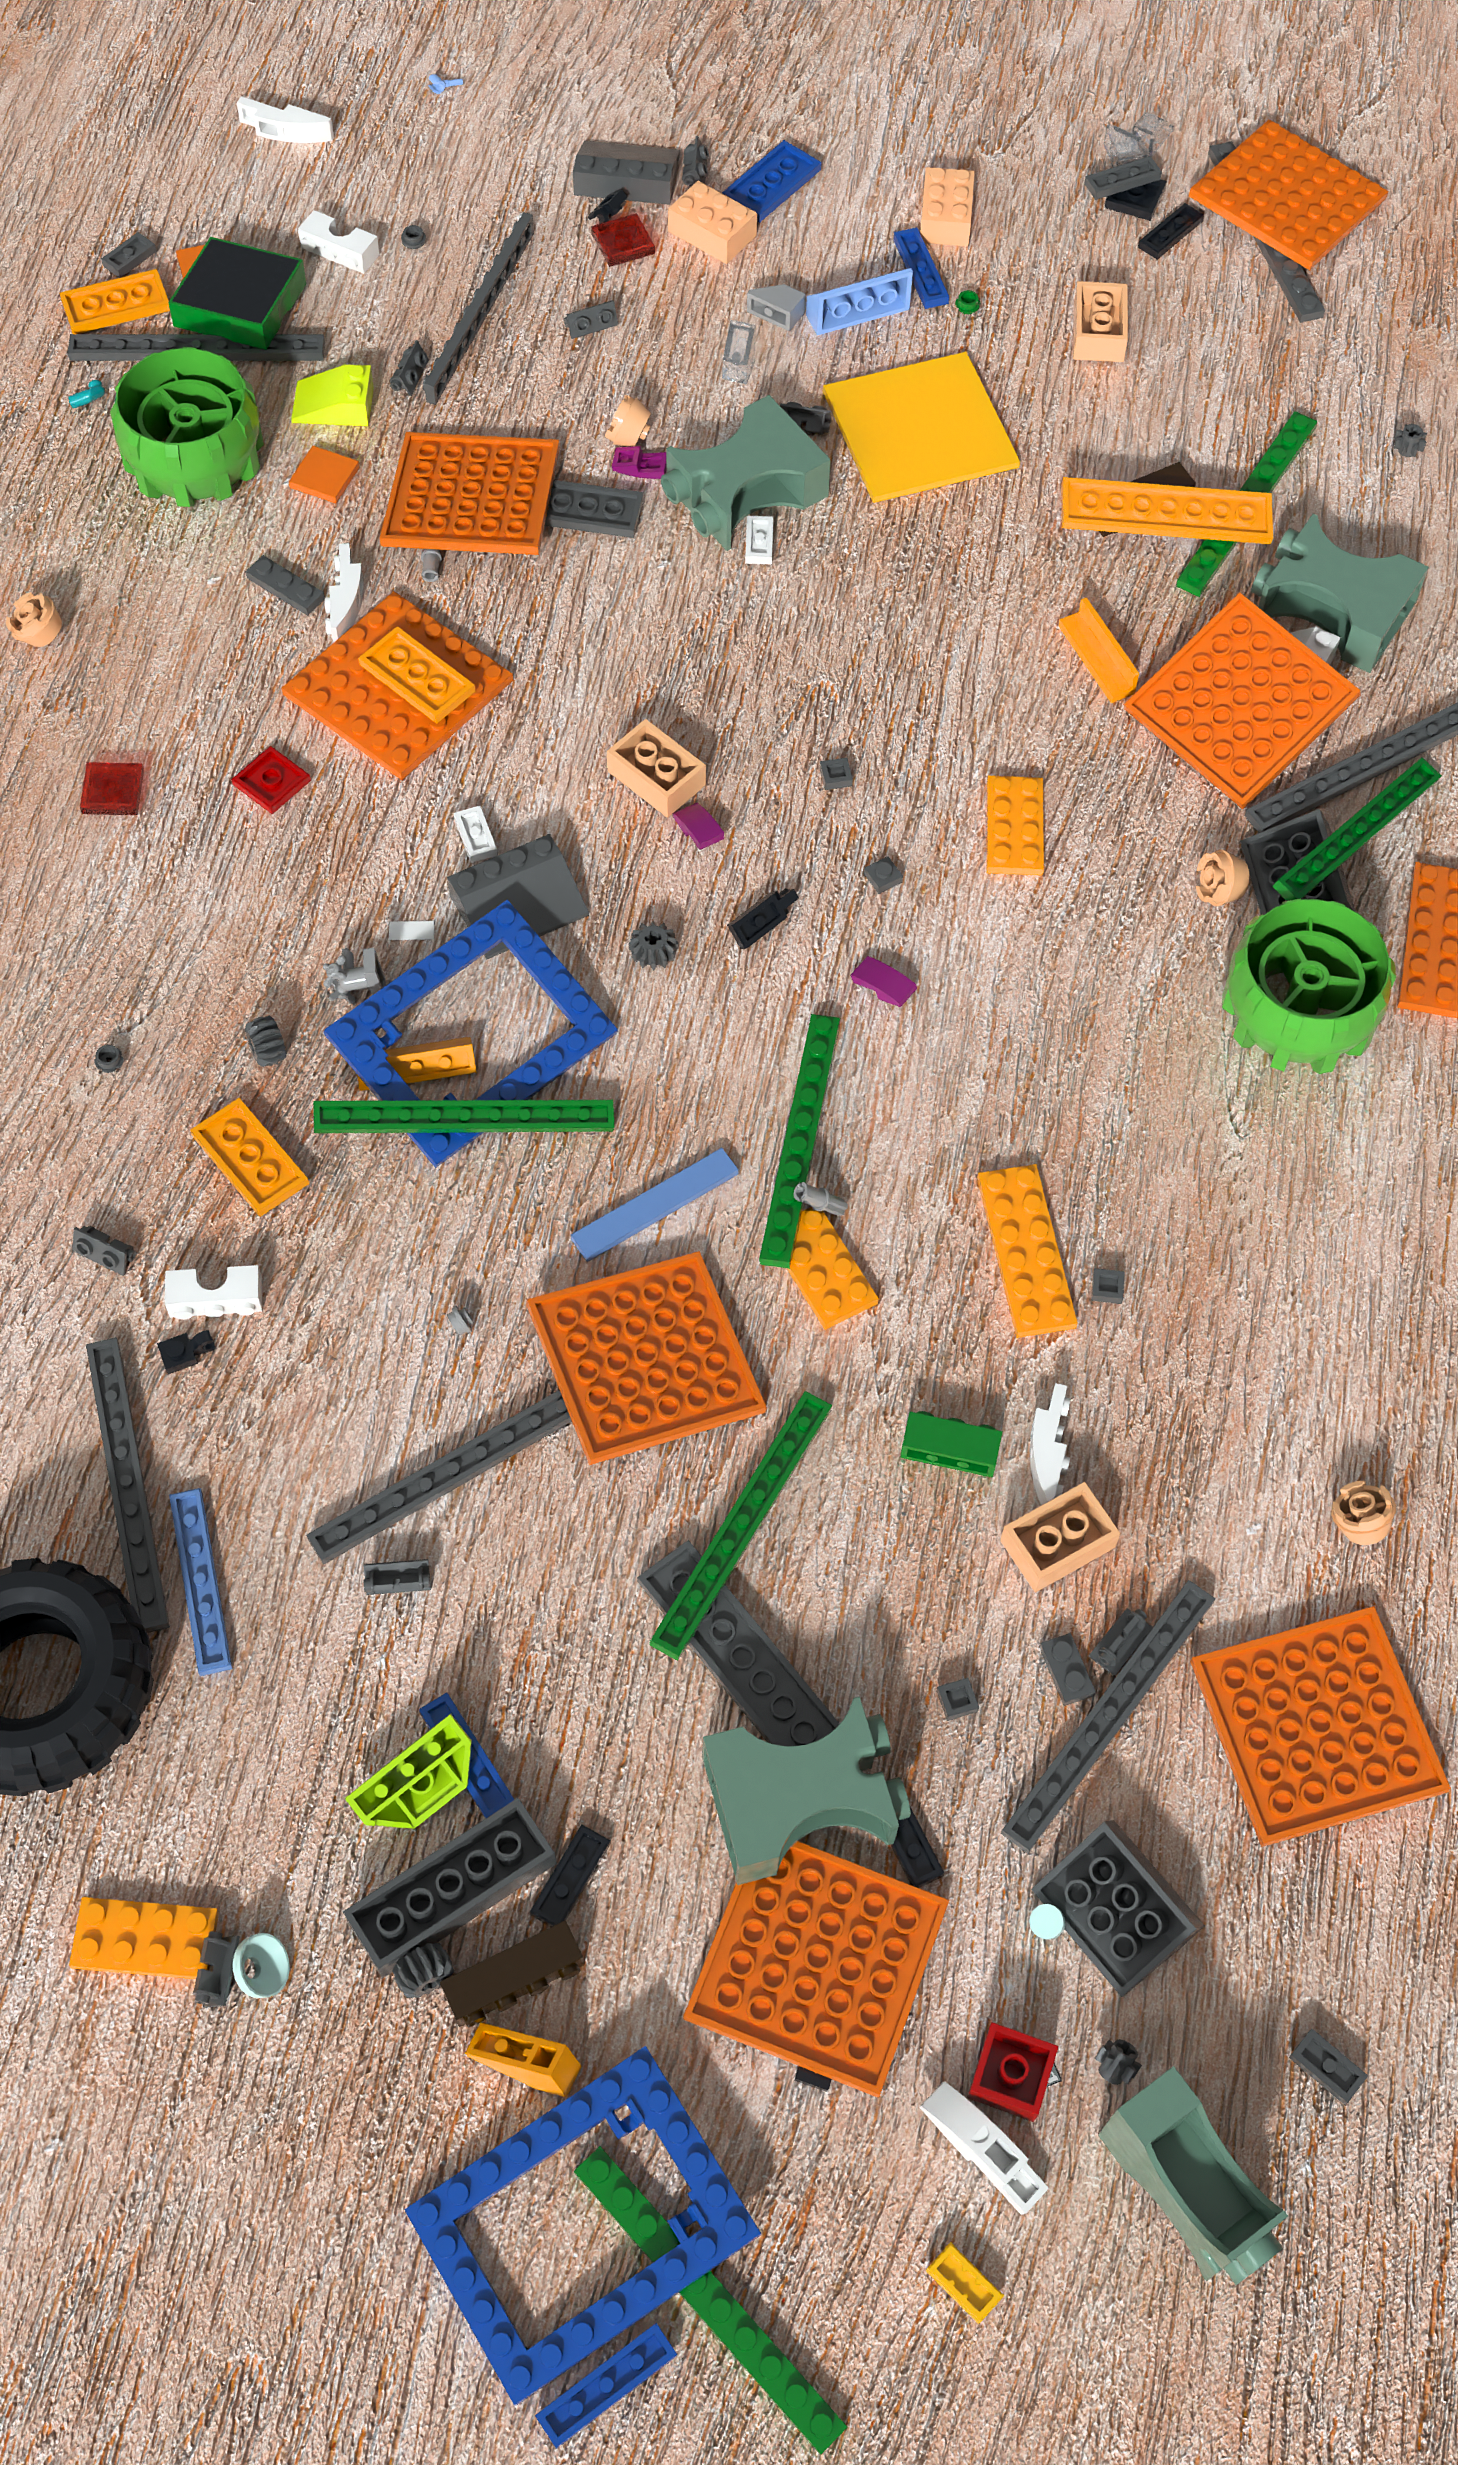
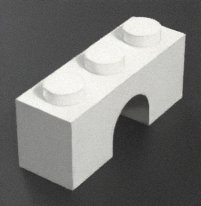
[298,210,380,274]
[165,1265,262,1319]

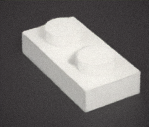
[745,516,773,564]
[453,806,498,863]

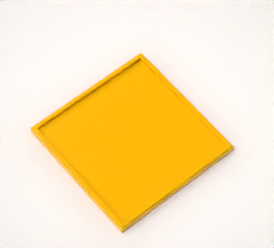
[823,352,1020,503]

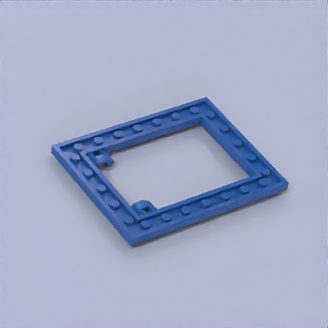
[324,900,618,1168]
[404,2046,762,2406]

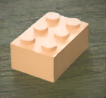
[920,167,975,246]
[668,181,757,264]
[1073,281,1128,362]
[607,719,706,818]
[1000,1482,1121,1593]

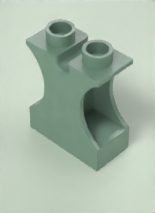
[661,395,831,551]
[1251,514,1429,673]
[702,1696,911,1885]
[1098,2066,1288,2285]

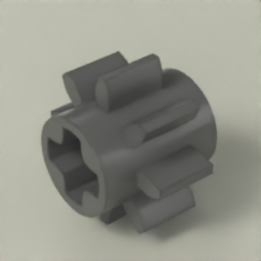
[1394,424,1427,457]
[1095,2039,1142,2085]

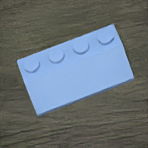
[806,268,913,336]

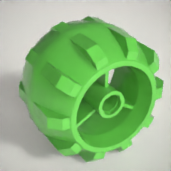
[110,347,264,507]
[1222,898,1396,1074]

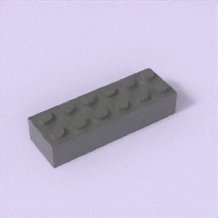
[343,1798,557,1979]

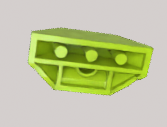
[345,1714,472,1829]

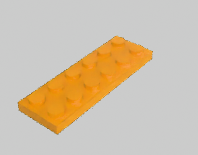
[977,1164,1078,1338]

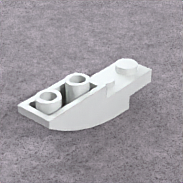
[237,96,334,143]
[325,543,364,643]
[1029,1383,1071,1506]
[919,2081,1049,2215]

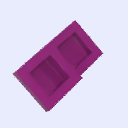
[612,446,667,479]
[673,803,724,850]
[851,956,917,1007]

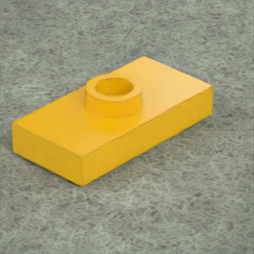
[925,2242,1004,2324]

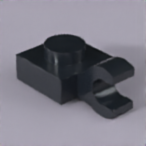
[588,189,628,231]
[157,1330,216,1375]

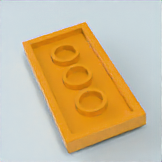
[59,269,170,334]
[358,626,476,724]
[986,775,1044,876]
[190,1098,309,1217]
[787,1207,879,1330]
[69,1897,219,1979]

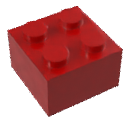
[967,2022,1059,2122]

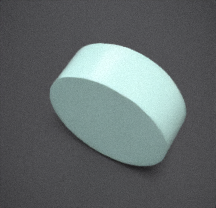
[1029,1904,1065,1940]

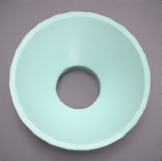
[233,1933,290,1998]

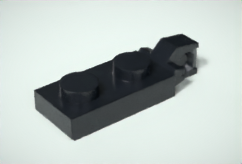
[727,888,799,949]

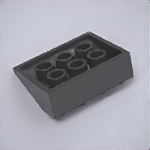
[573,140,680,205]
[1240,809,1356,915]
[447,834,589,960]
[1031,1820,1205,1997]

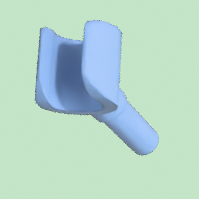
[428,74,463,94]

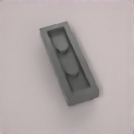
[1084,156,1162,200]
[245,555,325,616]

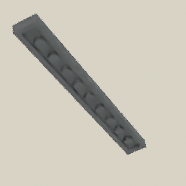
[1208,141,1325,323]
[423,212,534,405]
[68,334,325,361]
[1245,702,1458,833]
[86,1337,170,1633]
[306,1390,572,1565]
[1001,1580,1216,1854]

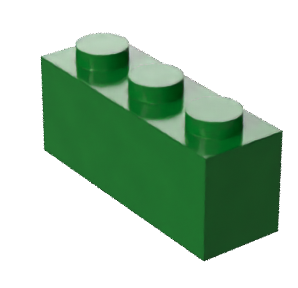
[900,1411,1003,1478]

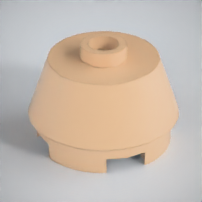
[605,395,651,447]
[6,592,62,647]
[1196,849,1249,906]
[1331,1480,1396,1545]

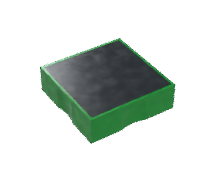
[168,237,306,350]

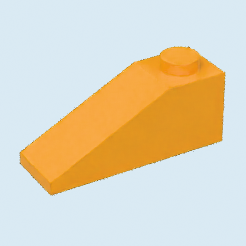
[465,2023,582,2098]

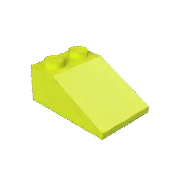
[291,364,374,426]

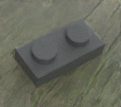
[101,232,157,278]
[1039,1633,1096,1706]
[1289,2029,1368,2105]

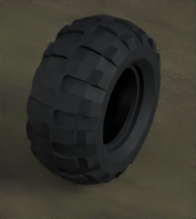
[0,1558,154,1796]

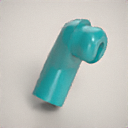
[68,380,105,409]

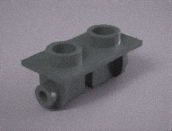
[682,135,709,186]
[563,300,618,339]
[390,340,429,396]
[780,402,832,435]
[72,1226,137,1276]
[363,1559,431,1595]
[1088,1608,1153,1676]
[193,1931,240,2008]

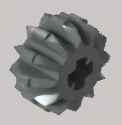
[629,921,678,971]
[245,1015,287,1067]
[392,1943,454,1998]

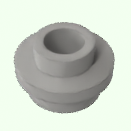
[447,1306,474,1335]

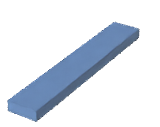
[571,1148,739,1262]
[169,1488,233,1676]

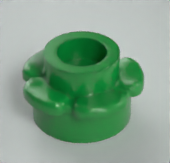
[955,290,980,315]

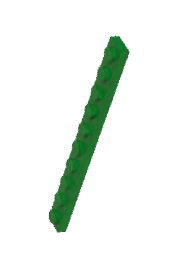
[1176,411,1318,597]
[1272,757,1442,901]
[759,1014,840,1269]
[313,1100,615,1133]
[649,1391,832,1661]
[574,2146,847,2456]

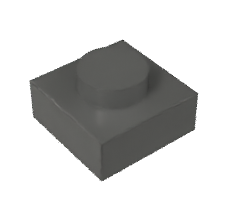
[820,758,853,790]
[864,856,903,894]
[1091,1268,1125,1304]
[936,1678,979,1721]

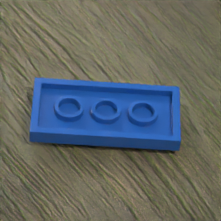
[722,140,822,223]

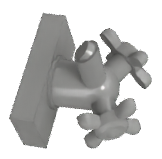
[323,948,386,1004]

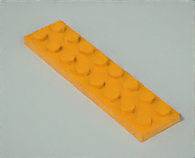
[1061,477,1273,544]

